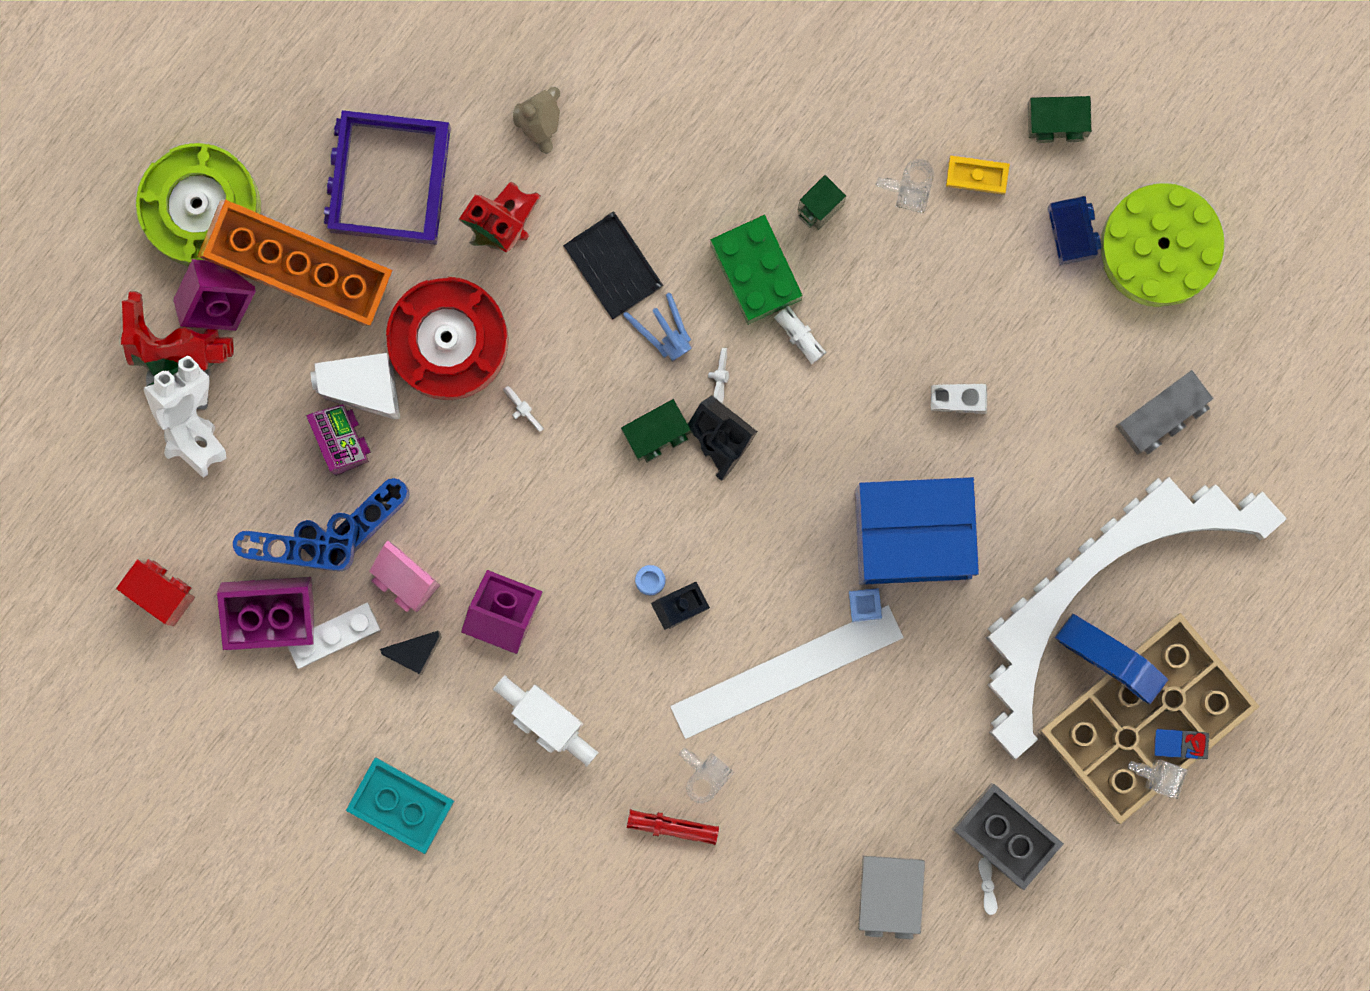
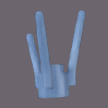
[623,293,692,361]

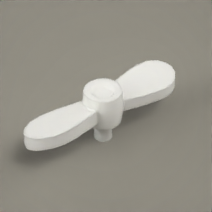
[708,348,729,403]
[503,386,544,432]
[978,857,998,915]

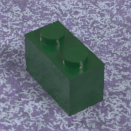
[1028,96,1092,143]
[798,175,846,230]
[621,399,691,463]

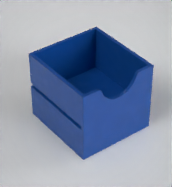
[855,477,979,585]

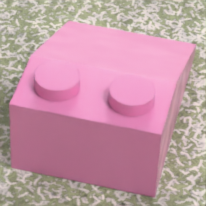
[369,541,441,612]

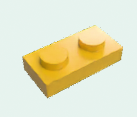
[946,155,1010,195]

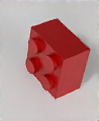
[116,559,195,626]

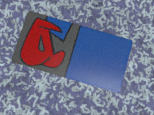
[1154,729,1209,759]

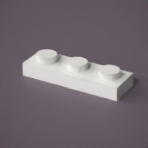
[288,603,381,669]

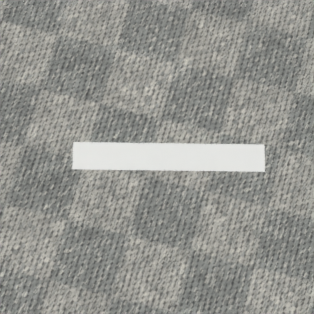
[670,605,904,739]

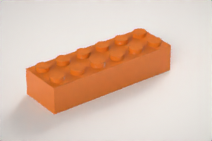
[197,199,393,326]

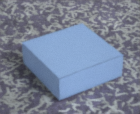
[849,588,882,622]

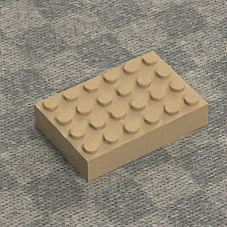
[1038,613,1260,824]

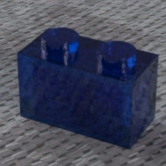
[1047,196,1101,265]

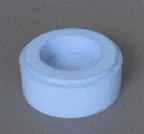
[635,565,665,596]

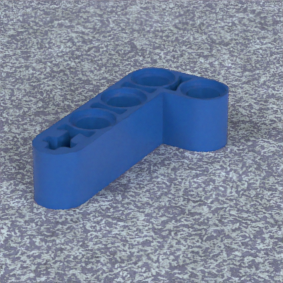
[294,478,410,566]
[233,513,358,572]
[1054,613,1168,704]

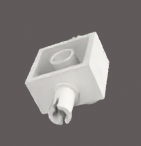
[493,675,599,767]

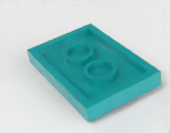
[345,757,455,854]

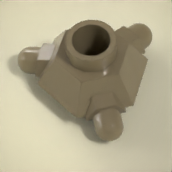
[513,87,560,154]

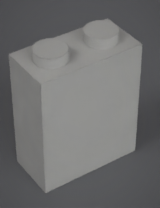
[858,856,925,939]

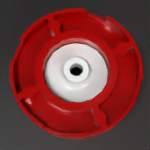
[386,277,509,400]

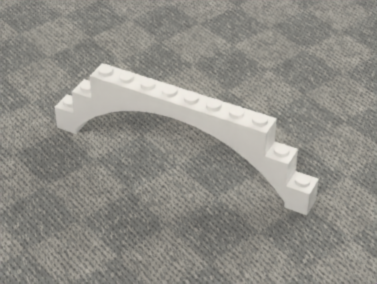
[986,477,1287,759]

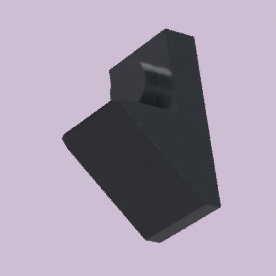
[651,582,710,630]

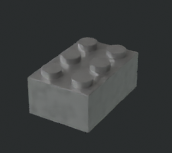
[952,783,1064,890]

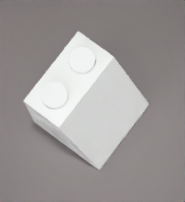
[311,353,400,419]

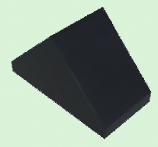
[380,631,442,675]

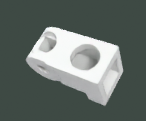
[931,384,987,414]

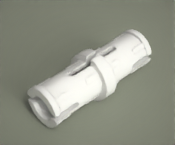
[774,306,826,364]

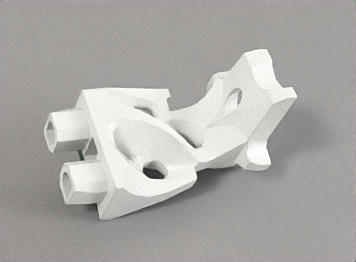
[144,356,226,478]

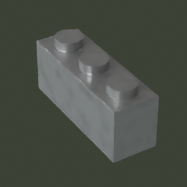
[1116,370,1213,455]

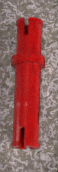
[626,809,719,845]

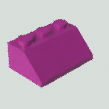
[217,577,314,650]

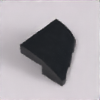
[688,395,758,481]

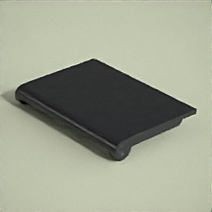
[563,211,664,320]

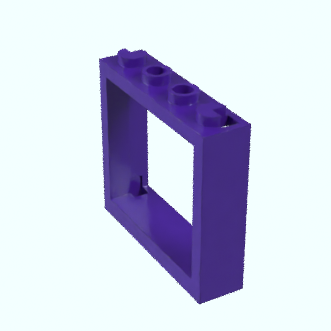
[324,110,451,245]

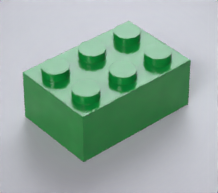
[710,214,803,325]

